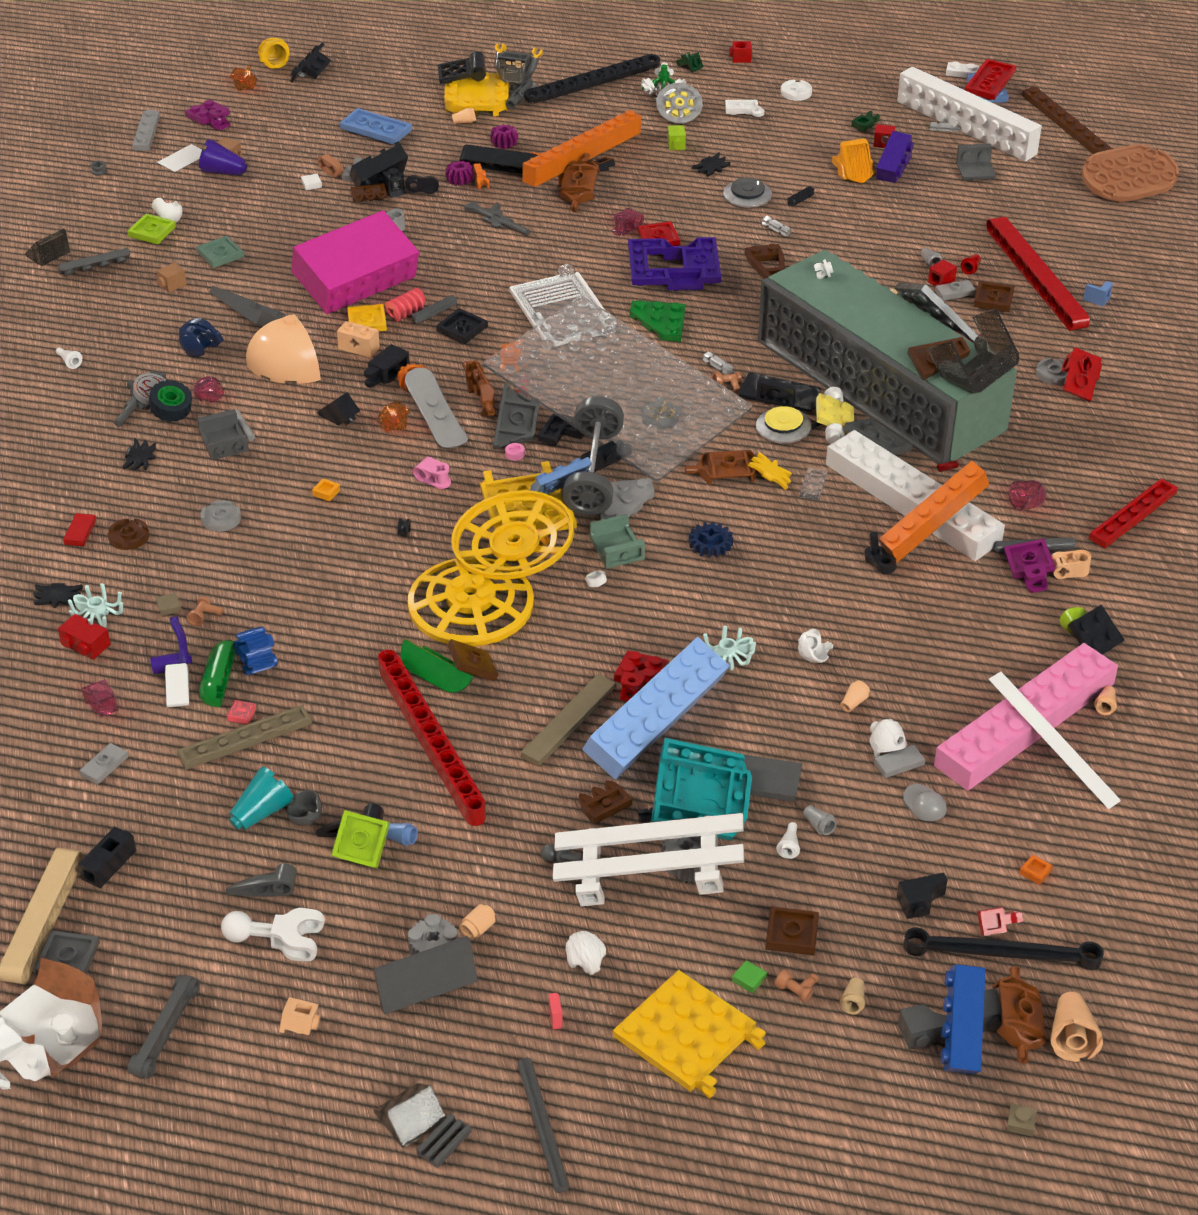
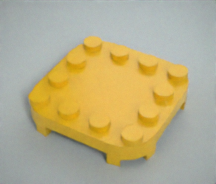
[444,72,509,116]

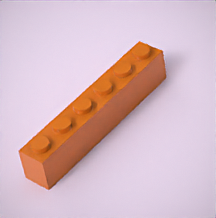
[879,461,989,563]

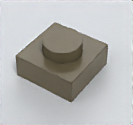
[1006,1103,1037,1137]

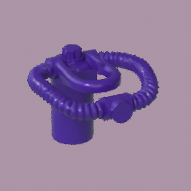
[150,616,192,674]

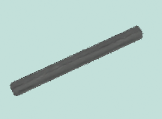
[518,1057,569,1193]

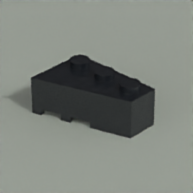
[349,141,408,187]

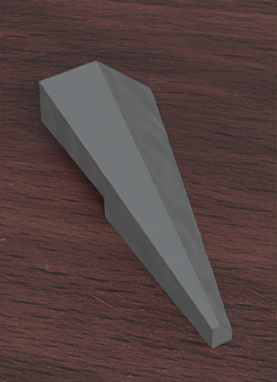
[210,286,288,327]

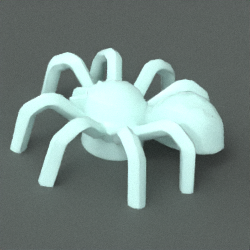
[68,583,123,628]
[703,626,756,671]

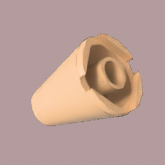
[1050,992,1103,1062]

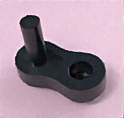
[405,175,439,194]
[865,532,897,575]

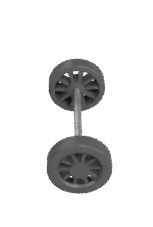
[562,396,624,515]

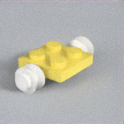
[816,387,854,444]

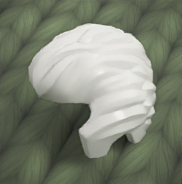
[798,628,833,663]
[566,931,606,975]

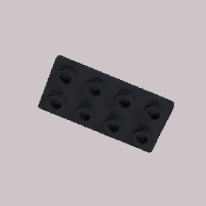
[738,372,821,412]

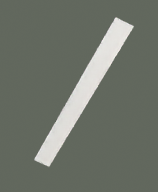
[989,672,1121,809]

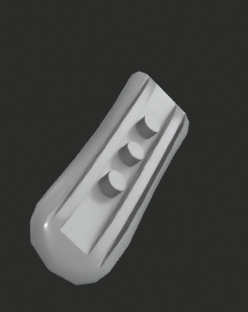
[405,368,468,449]

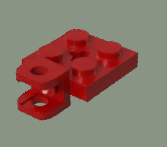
[614,650,669,702]

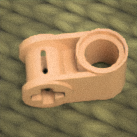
[1051,550,1091,579]

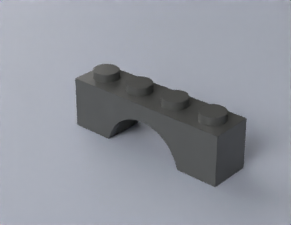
[898,988,1002,1049]

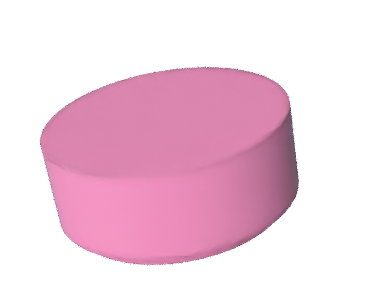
[505,443,525,461]

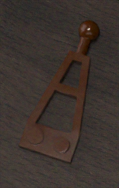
[745,244,786,279]

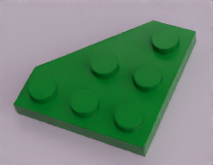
[630,300,686,342]

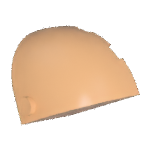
[246,314,321,384]

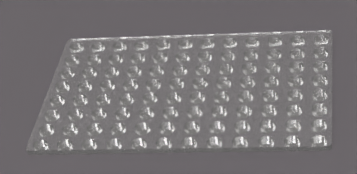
[484,296,752,482]

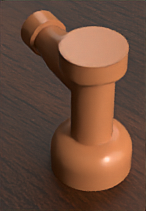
[712,371,742,393]
[187,596,223,626]
[774,969,819,1003]

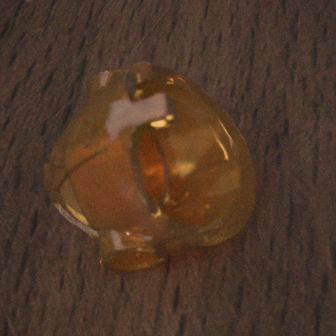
[229,65,258,91]
[377,401,410,433]

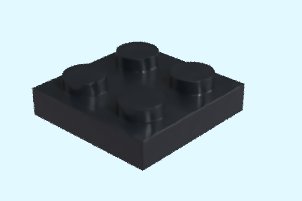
[436,308,488,344]
[1068,604,1125,655]

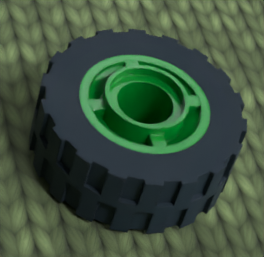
[148,380,192,422]

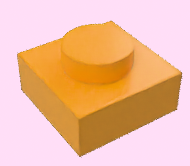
[312,479,340,502]

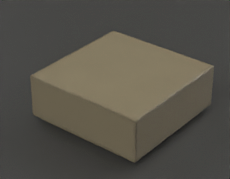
[156,593,181,616]

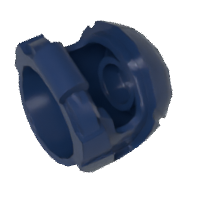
[179,318,224,357]

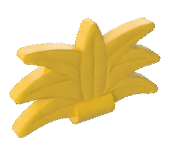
[748,452,792,490]

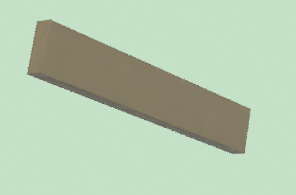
[521,674,616,767]
[177,705,312,770]

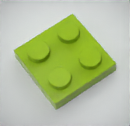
[127,213,176,244]
[331,810,390,869]

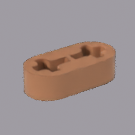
[318,154,344,178]

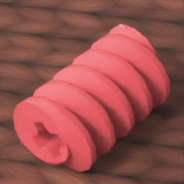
[385,288,425,322]

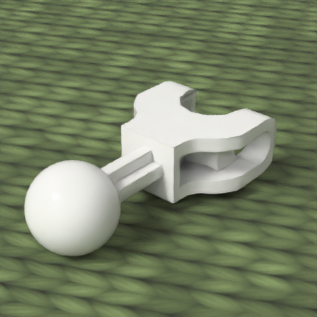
[221,908,325,962]

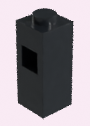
[78,827,137,889]

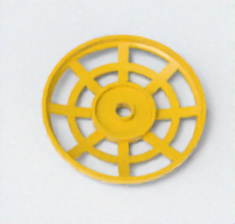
[451,490,574,580]
[408,557,534,646]

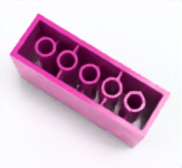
[291,210,419,314]

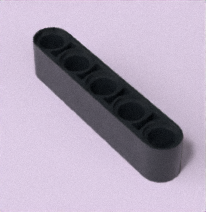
[459,144,538,174]

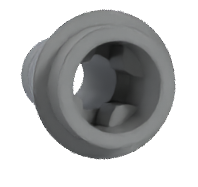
[920,248,942,268]
[803,805,837,835]

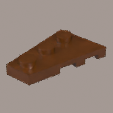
[907,337,970,380]

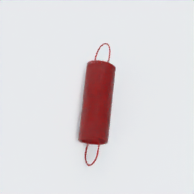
[932,460,963,472]

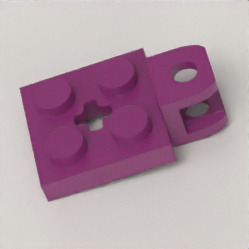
[185,100,230,130]
[1004,539,1055,593]

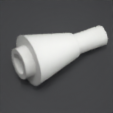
[56,347,82,369]
[776,822,800,859]

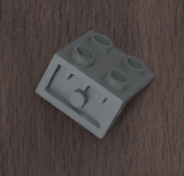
[956,143,996,181]

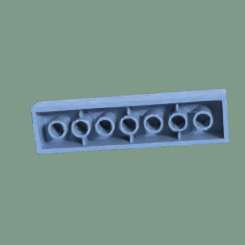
[582,637,730,780]

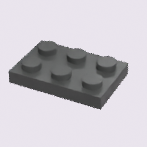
[844,418,913,455]

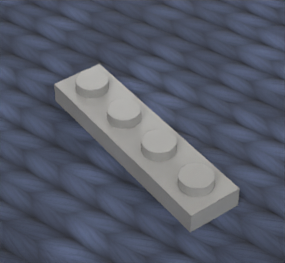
[132,110,160,151]

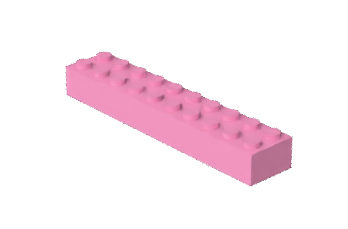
[934,643,1118,791]

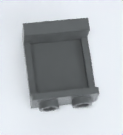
[197,409,249,460]

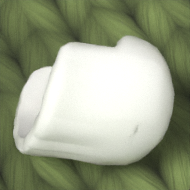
[152,198,182,223]

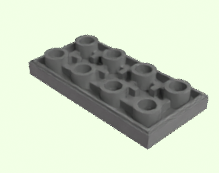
[744,754,802,802]
[373,936,478,1015]

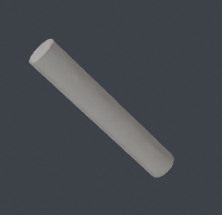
[235,410,255,441]

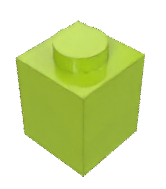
[667,125,686,150]

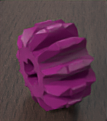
[490,124,518,149]
[445,160,474,186]

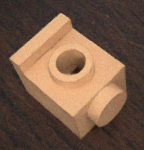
[279,997,321,1035]

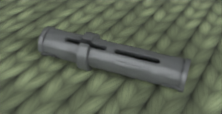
[506,78,533,109]

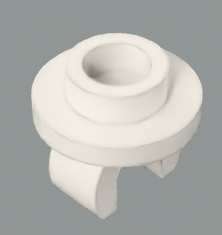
[814,259,833,279]

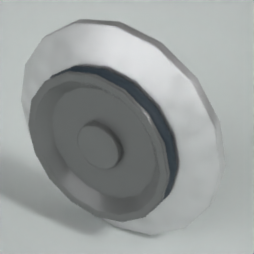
[723,177,772,208]

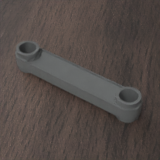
[128,974,200,1079]

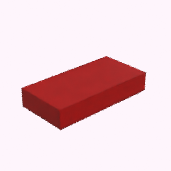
[63,513,96,547]

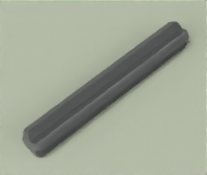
[994,537,1076,553]

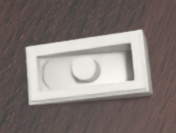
[165,663,189,707]

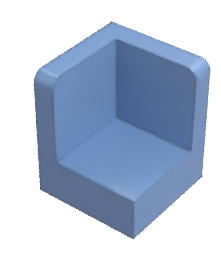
[1083,281,1113,306]

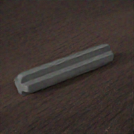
[411,295,457,324]

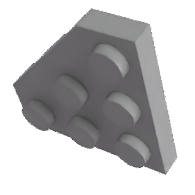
[598,478,654,520]

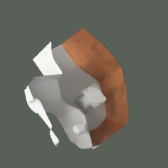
[0,958,102,1090]

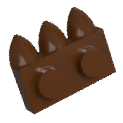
[351,183,387,203]
[579,780,632,824]

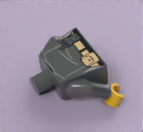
[494,43,543,91]

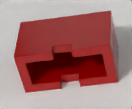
[58,614,111,660]

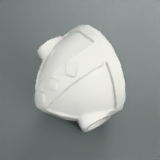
[870,719,907,757]

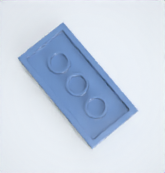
[340,108,412,144]

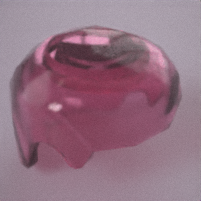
[193,376,224,403]

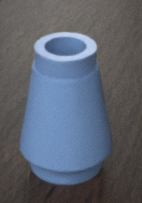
[386,823,418,846]

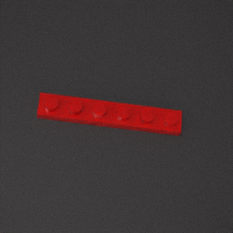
[1089,478,1178,549]

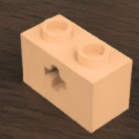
[337,321,380,358]

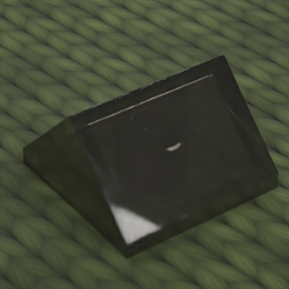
[25,229,70,266]
[374,1083,446,1148]

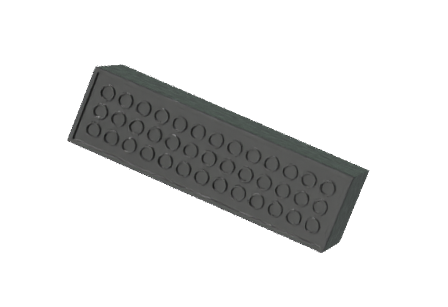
[758,250,1017,464]

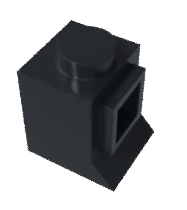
[382,167,407,198]

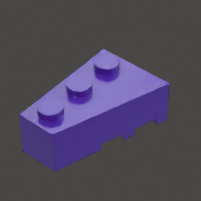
[876,131,914,183]

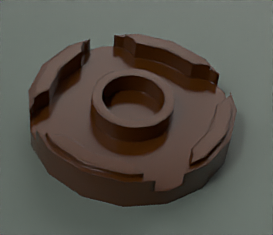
[108,518,149,550]

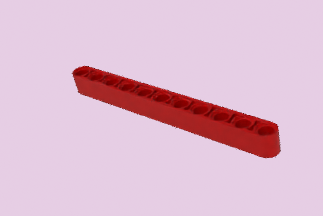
[986,216,1090,331]
[378,650,486,826]

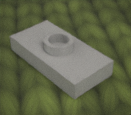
[935,280,976,301]
[79,743,128,785]

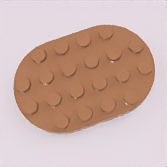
[1081,144,1179,203]

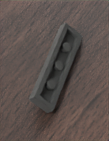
[58,248,130,276]

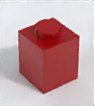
[928,259,957,286]

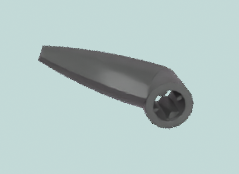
[226,864,297,897]

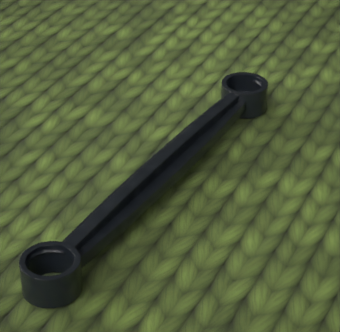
[903,927,1104,970]

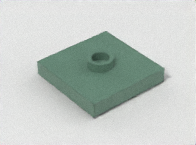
[196,236,244,268]

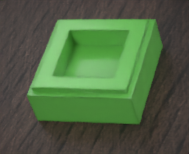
[732,960,767,993]

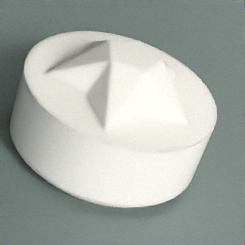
[585,570,607,587]

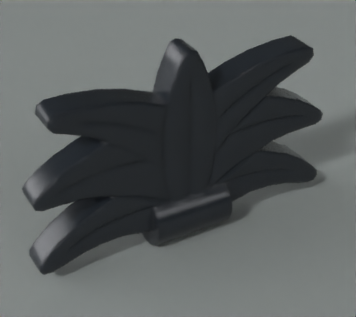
[692,152,731,177]
[123,438,156,471]
[33,583,83,608]

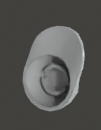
[903,784,947,821]

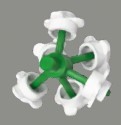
[641,62,686,99]

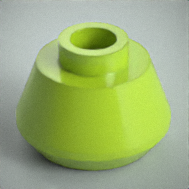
[1059,607,1087,634]

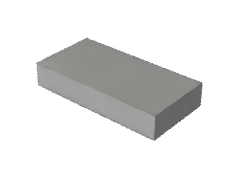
[874,745,925,778]

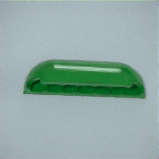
[401,639,474,693]
[199,640,236,707]

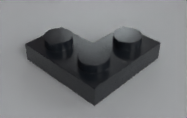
[538,413,584,446]

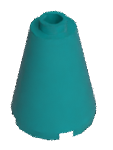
[229,766,294,830]

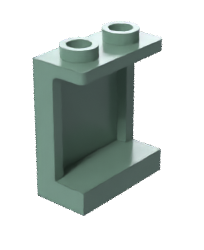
[589,514,645,569]

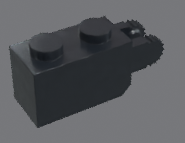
[364,344,410,387]

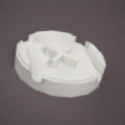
[780,80,812,101]

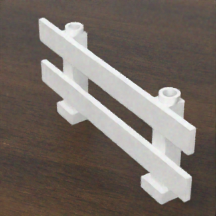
[553,813,744,906]

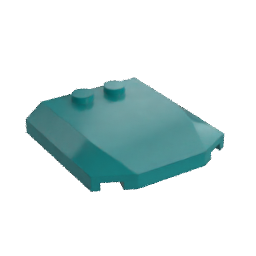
[651,738,752,841]

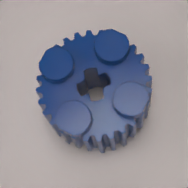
[234,626,278,675]

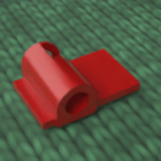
[1061,347,1102,401]

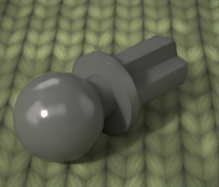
[541,844,583,863]

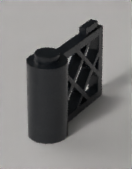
[438,51,486,84]

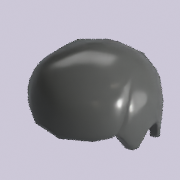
[288,790,322,826]

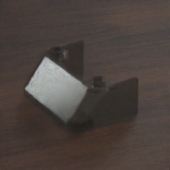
[928,308,1020,394]

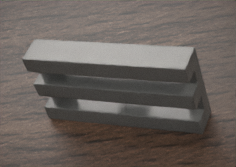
[417,1114,472,1168]

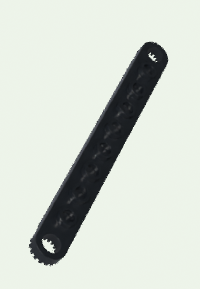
[525,54,660,104]

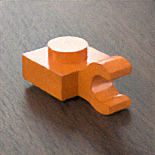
[474,163,490,189]

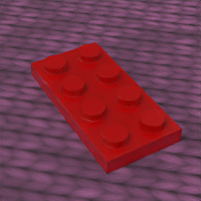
[965,59,1017,100]

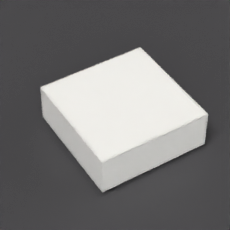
[301,174,322,190]

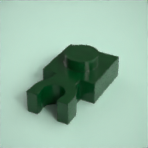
[851,111,880,132]

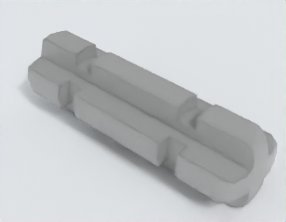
[929,122,961,132]
[762,216,792,237]
[703,351,734,374]

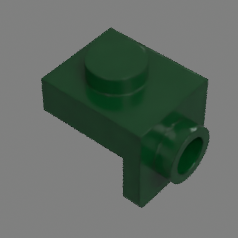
[676,52,703,72]

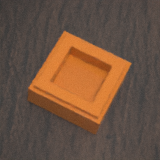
[1019,854,1053,885]

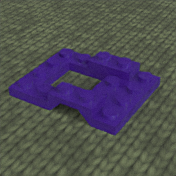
[628,237,722,291]

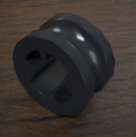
[398,518,411,537]

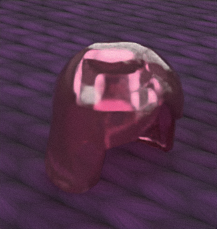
[1008,480,1046,511]

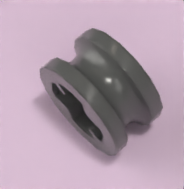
[90,161,107,176]

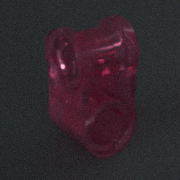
[613,208,644,236]

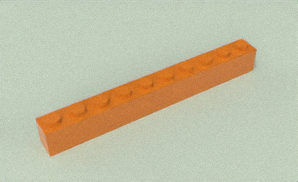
[522,110,642,187]

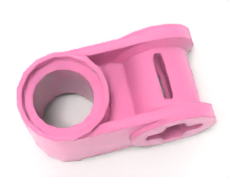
[413,457,451,489]

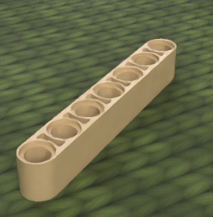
[0,847,83,985]

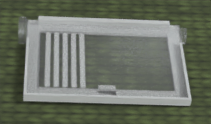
[510,264,616,350]

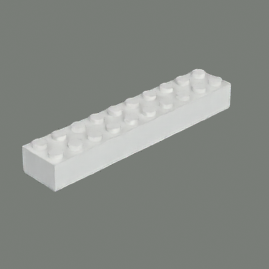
[897,67,1042,162]
[826,430,1005,561]

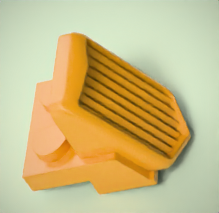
[832,138,875,183]

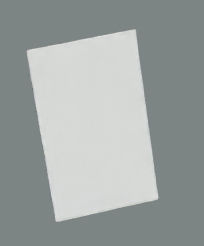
[157,144,202,172]

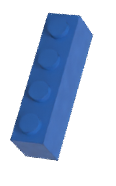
[941,964,986,1074]

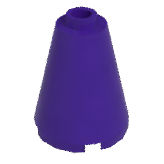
[199,139,248,176]

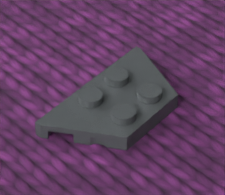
[493,383,540,449]

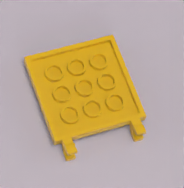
[480,461,577,531]
[613,970,766,1099]

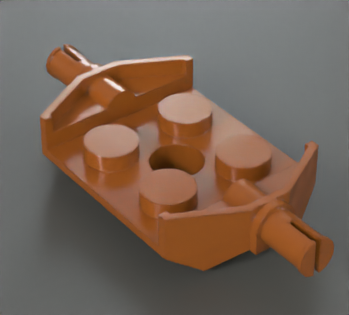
[560,153,600,212]
[462,360,495,416]
[685,450,772,485]
[992,966,1046,1064]

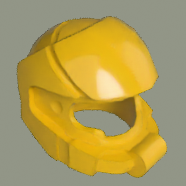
[258,38,290,69]

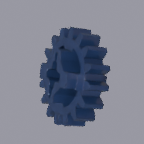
[689,522,733,558]

